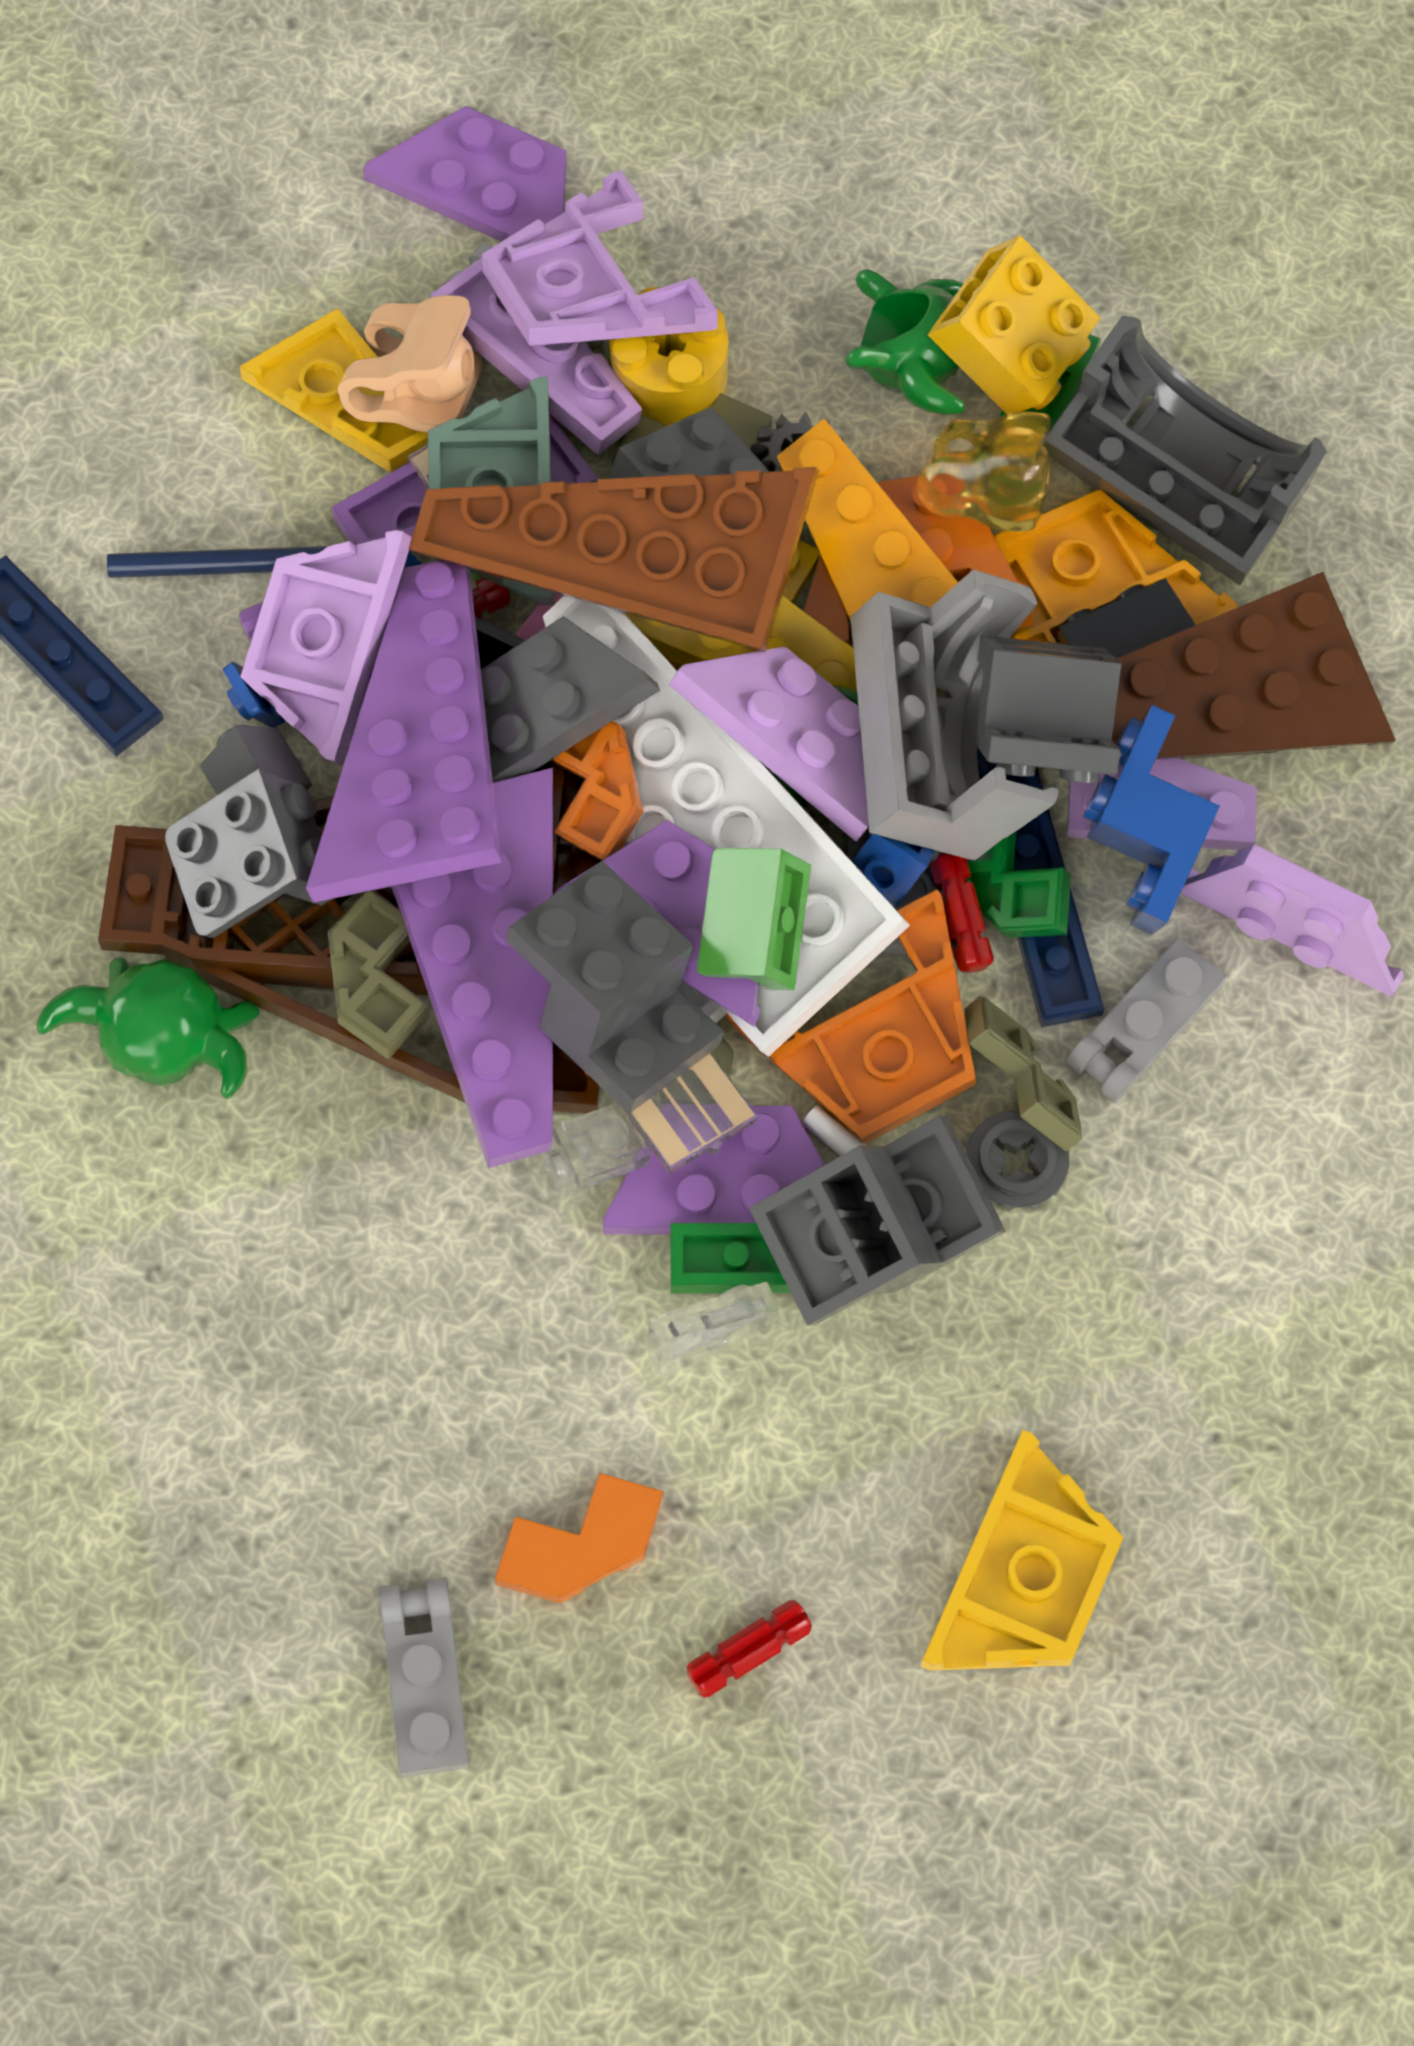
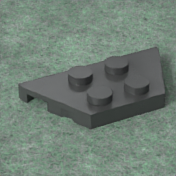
[481,616,660,783]

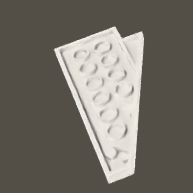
[543,595,910,1057]

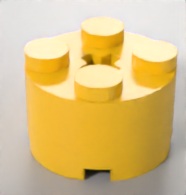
[609,287,729,426]

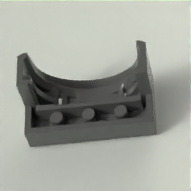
[1042,316,1327,585]

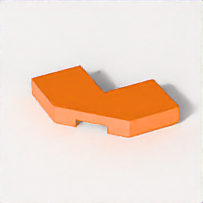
[550,721,644,861]
[495,1473,664,1604]

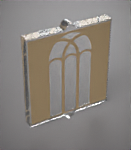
[619,1052,758,1174]

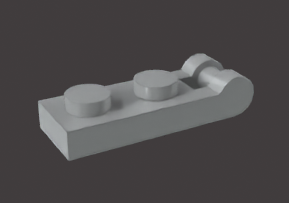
[1066,938,1227,1104]
[379,1577,470,1778]

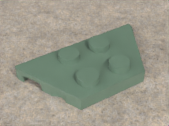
[428,377,553,605]

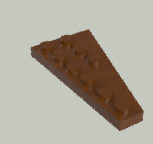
[1035,572,1396,769]

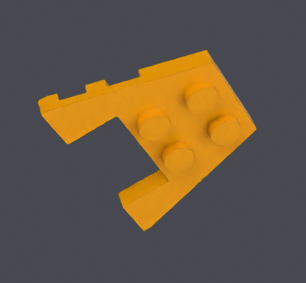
[994,489,1238,643]

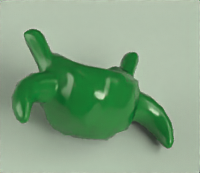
[845,269,965,415]
[37,957,259,1099]

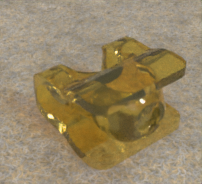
[918,411,1051,532]

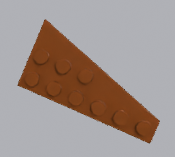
[409,467,819,652]

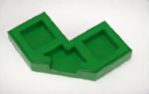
[966,831,1071,938]

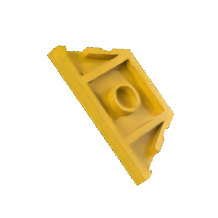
[920,1429,1124,1671]

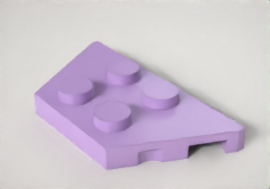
[240,530,412,766]
[669,647,869,841]
[1181,844,1404,997]

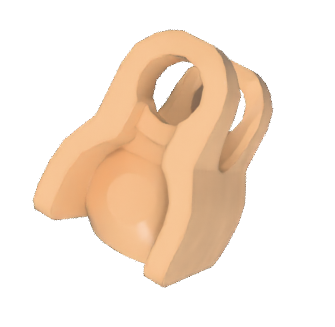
[338,295,483,433]

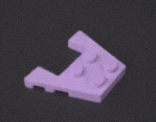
[481,170,717,346]

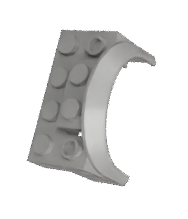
[851,569,1059,861]

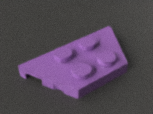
[363,106,567,242]
[554,820,761,1027]
[603,1106,825,1234]

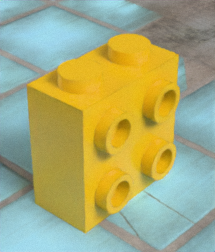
[927,235,1101,416]

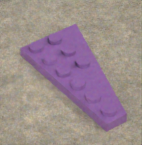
[306,560,502,903]
[391,768,553,1168]

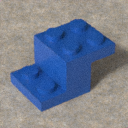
[1083,705,1220,934]

